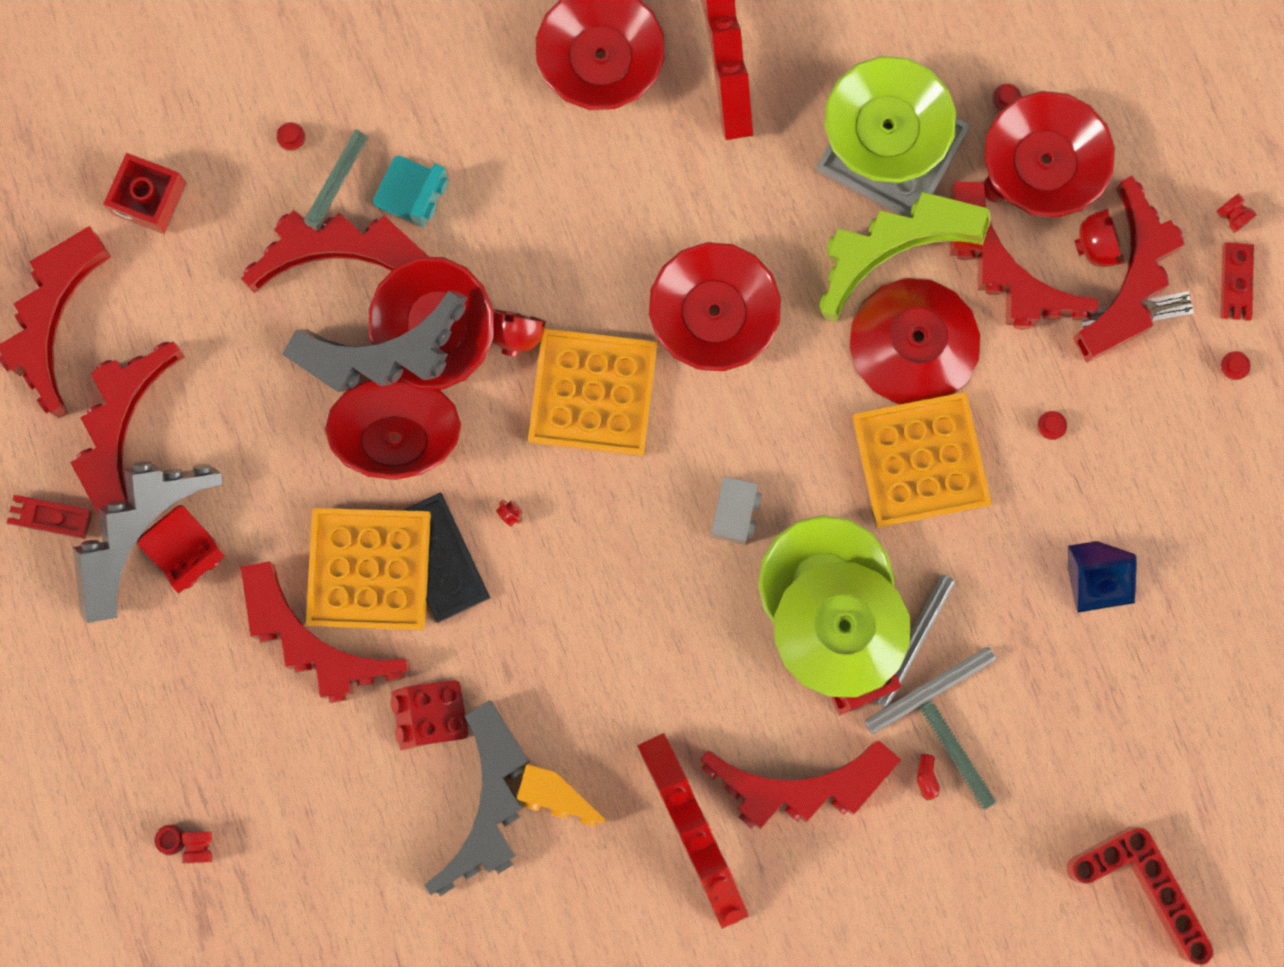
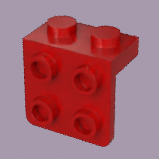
[137,505,225,594]
[390,680,468,750]

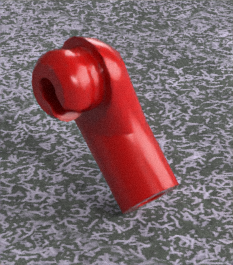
[916,754,940,800]

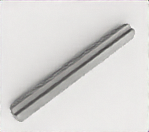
[874,575,955,708]
[864,647,996,734]

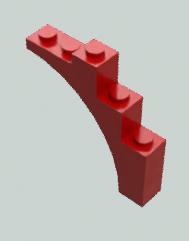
[701,0,754,140]
[1073,175,1185,363]
[949,181,1098,330]
[241,210,429,293]
[0,226,111,418]
[70,341,185,518]
[240,561,410,703]
[637,733,749,929]
[700,740,901,829]

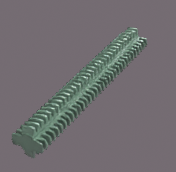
[304,129,368,230]
[919,700,996,810]

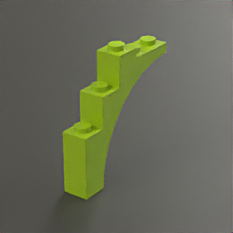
[819,192,991,323]

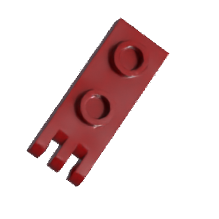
[1220,242,1254,321]
[6,495,92,540]

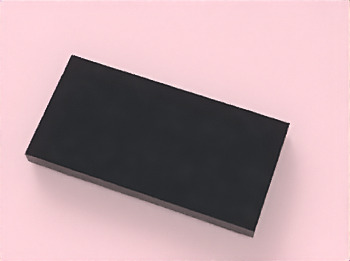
[402,492,491,624]

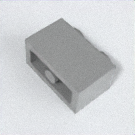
[710,476,762,545]

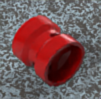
[1216,193,1257,233]
[182,832,212,864]

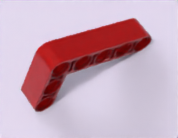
[1067,827,1214,965]

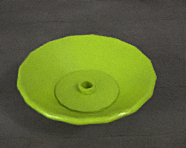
[824,56,956,183]
[758,515,895,631]
[774,562,910,697]

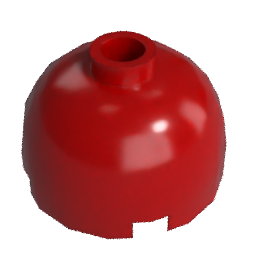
[1074,208,1125,268]
[492,309,546,357]

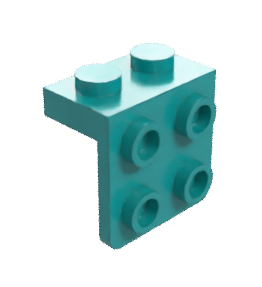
[373,155,449,228]

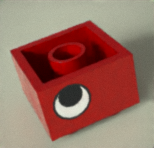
[103,152,187,234]

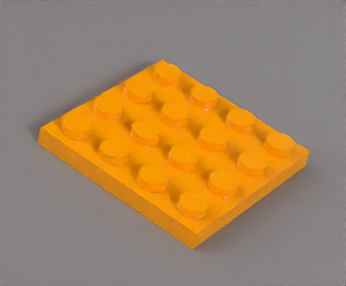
[528,328,658,457]
[851,392,992,529]
[306,508,431,631]

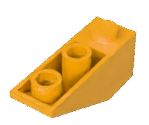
[517,764,605,828]

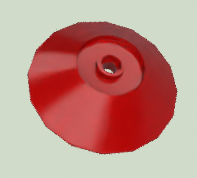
[535,0,665,110]
[984,91,1115,218]
[649,242,781,372]
[368,257,494,390]
[849,278,981,405]
[325,380,462,480]

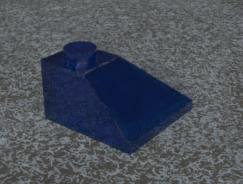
[1068,541,1137,613]

